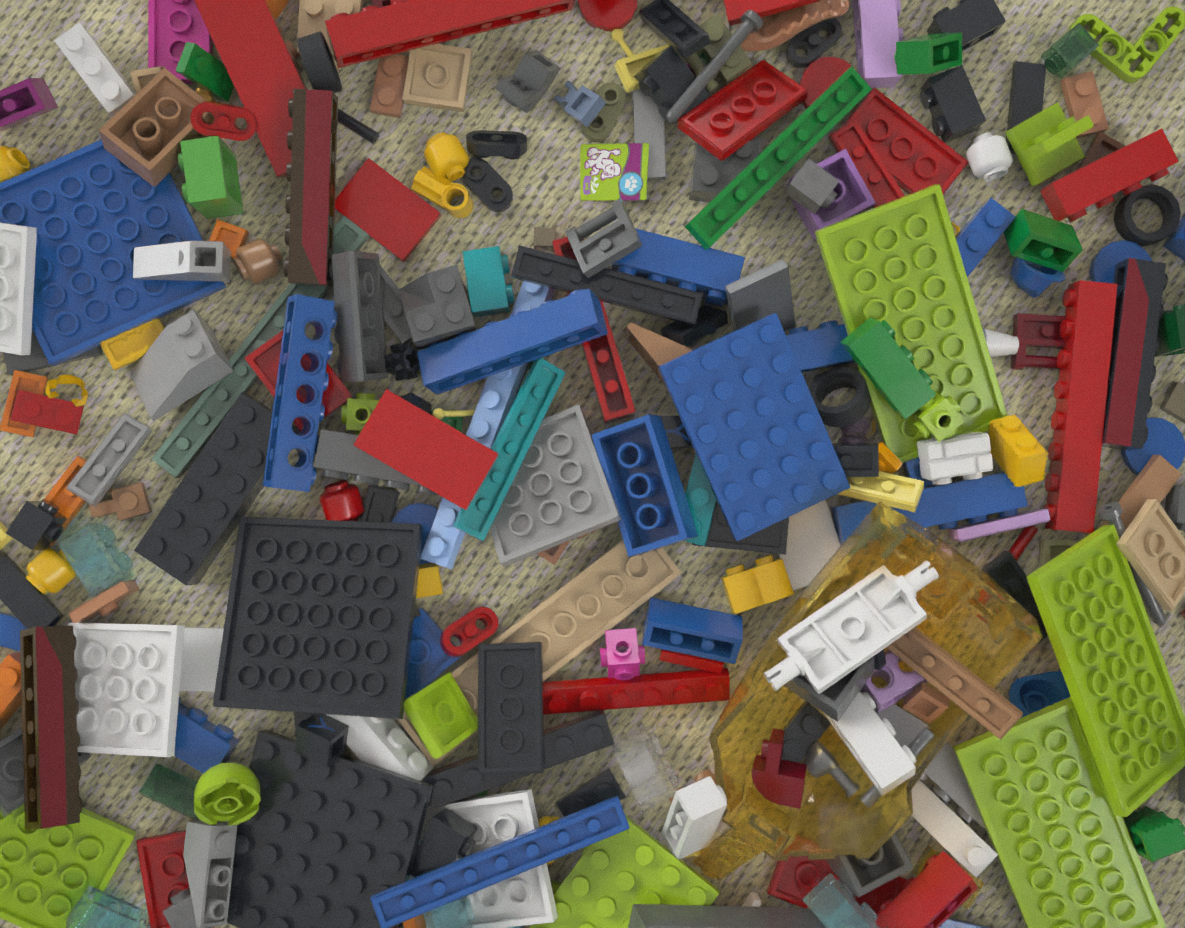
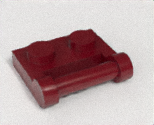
[1011,313,1067,370]

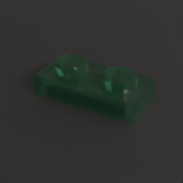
[139,763,199,821]

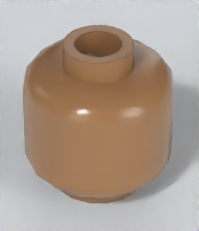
[233,238,283,284]

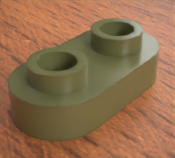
[582,83,626,142]

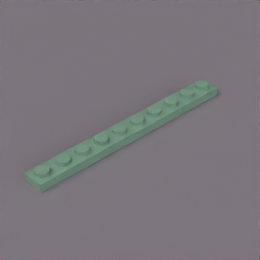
[151,216,370,478]

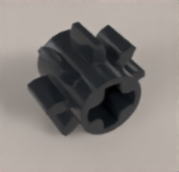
[384,342,420,381]

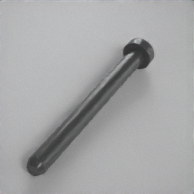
[666,10,763,123]
[1097,502,1166,625]

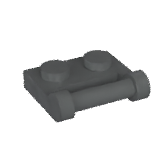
[566,198,643,278]

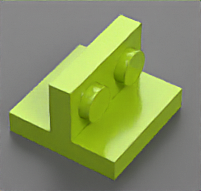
[1005,102,1094,186]
[404,672,478,759]

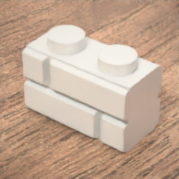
[917,432,993,485]

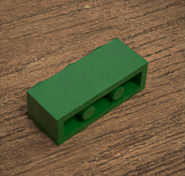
[841,317,936,419]

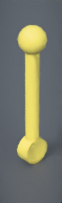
[611,29,634,57]
[432,408,475,420]

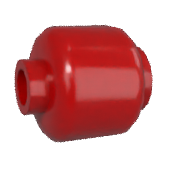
[319,480,365,521]

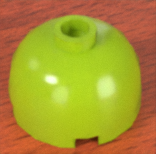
[194,762,261,826]

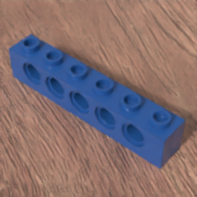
[263,294,337,492]

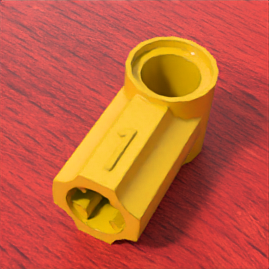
[411,166,473,218]

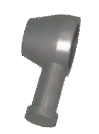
[802,741,860,798]

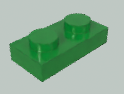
[176,42,234,102]

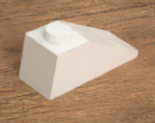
[897,779,998,877]

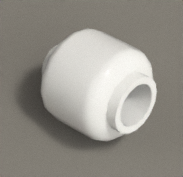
[966,132,1013,182]

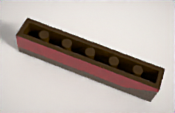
[284,89,338,286]
[20,626,82,830]

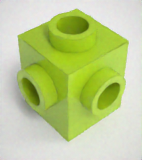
[912,392,965,442]
[341,393,379,435]

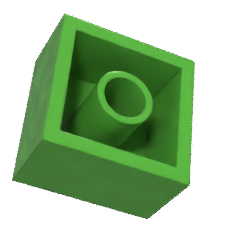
[178,136,244,219]

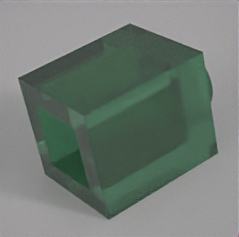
[1041,23,1099,79]

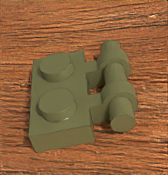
[679,14,752,93]

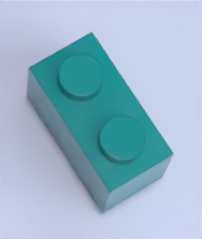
[462,246,515,318]

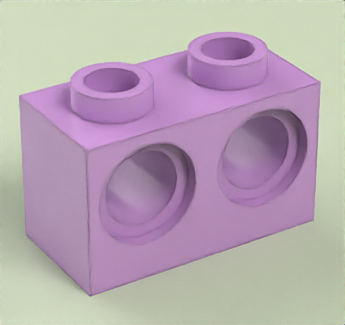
[861,649,929,714]

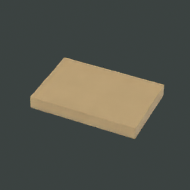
[1116,499,1185,610]

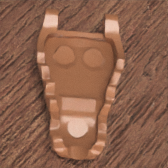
[740,0,849,51]

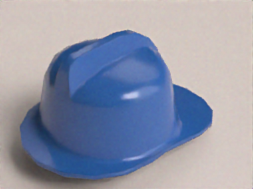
[1006,241,1066,298]
[1008,671,1071,718]

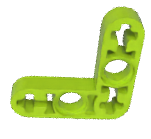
[1070,6,1185,83]

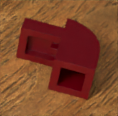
[752,728,807,809]

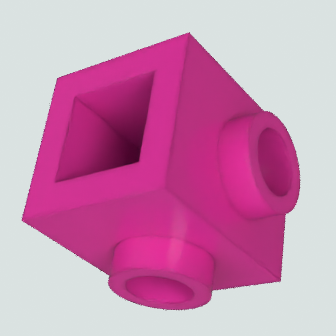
[600,628,645,680]

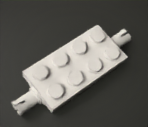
[763,560,939,694]

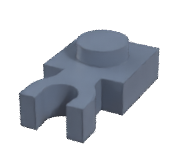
[554,81,606,127]

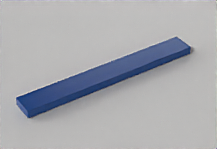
[370,796,630,928]

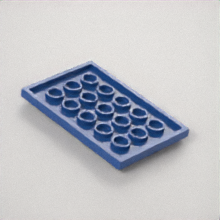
[657,313,851,541]

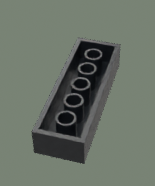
[134,393,300,586]

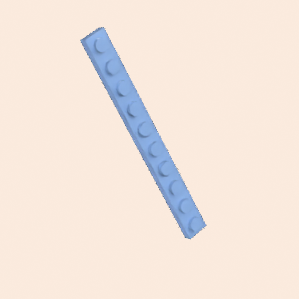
[420,281,555,570]

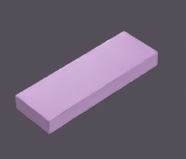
[948,508,1050,542]

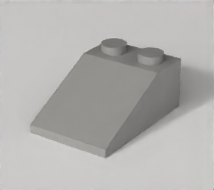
[130,309,234,421]

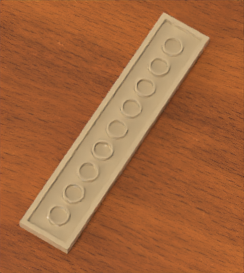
[398,540,682,767]

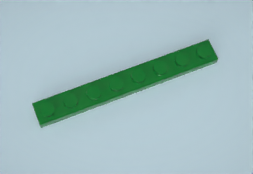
[684,66,872,250]

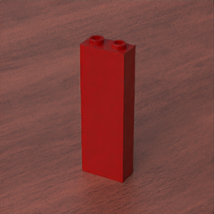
[194,0,307,178]

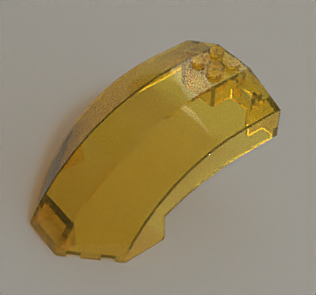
[709,501,1043,861]

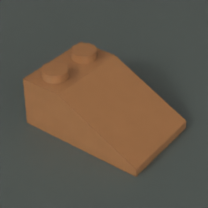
[99,68,212,187]
[625,322,693,386]

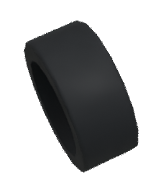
[297,31,342,93]
[1113,184,1181,247]
[809,367,871,427]

